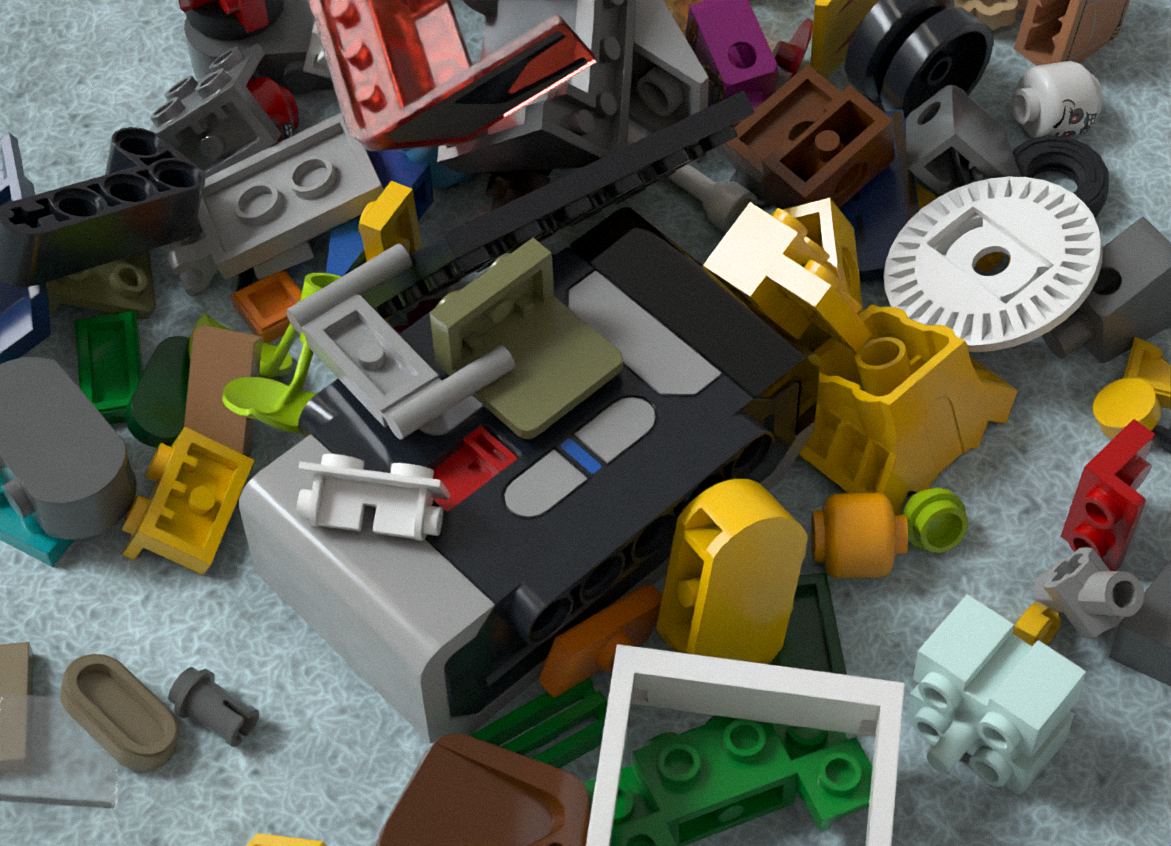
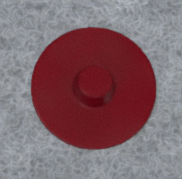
[772,18,813,92]

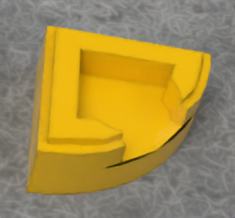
[1123,337,1171,410]
[1012,601,1062,647]

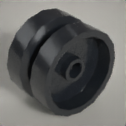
[844,0,994,124]

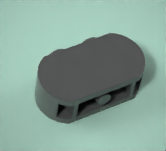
[184,0,357,93]
[0,357,137,540]

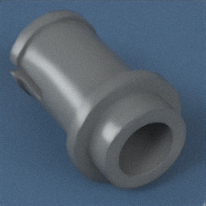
[168,667,259,747]

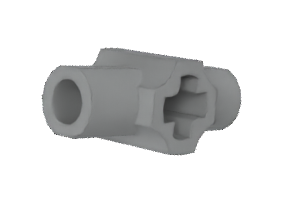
[1033,548,1145,639]

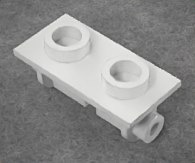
[297,454,451,541]

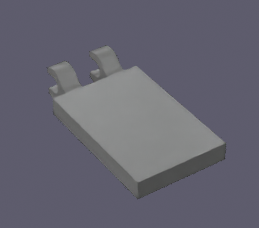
[167,110,385,295]

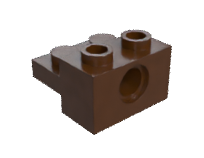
[722,64,895,210]

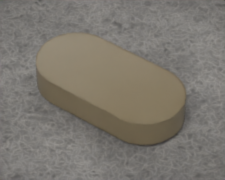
[60,654,179,771]

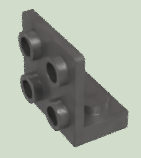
[149,43,281,178]

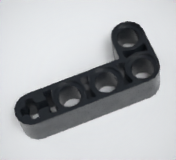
[0,127,205,287]

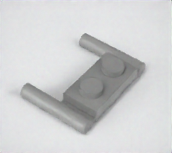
[286,243,515,440]

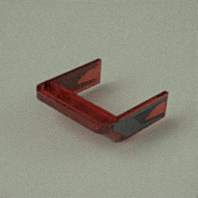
[309,0,597,151]

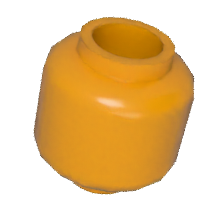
[811,493,908,578]

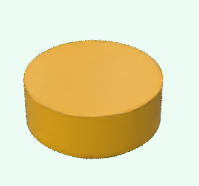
[1093,378,1161,439]

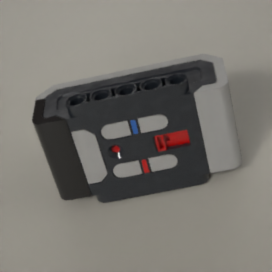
[239,207,821,743]

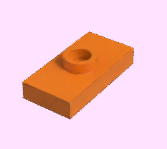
[538,584,663,698]

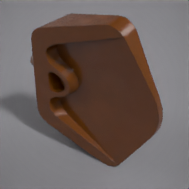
[376,733,590,846]

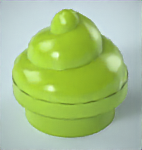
[903,487,968,553]

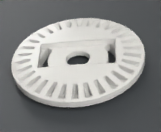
[884,177,1103,352]

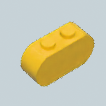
[656,479,808,664]

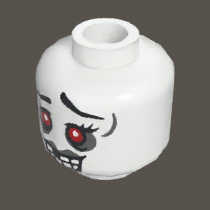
[1011,61,1103,138]

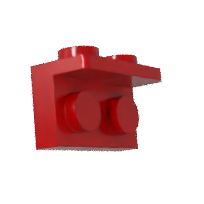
[1061,419,1156,571]

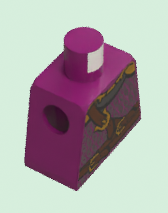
[685,0,779,126]

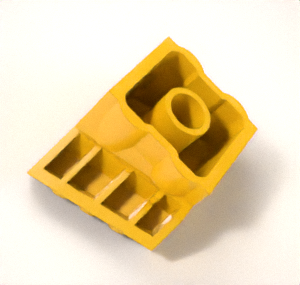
[797,304,1018,515]

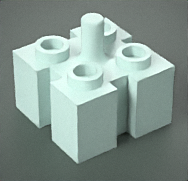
[906,594,1087,797]

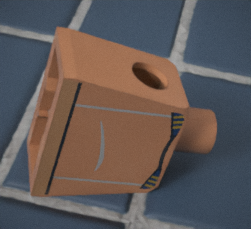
[1014,0,1130,66]

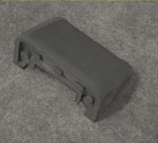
[437,0,636,174]

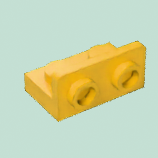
[121,427,254,575]

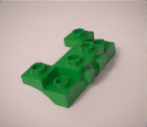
[583,715,873,846]

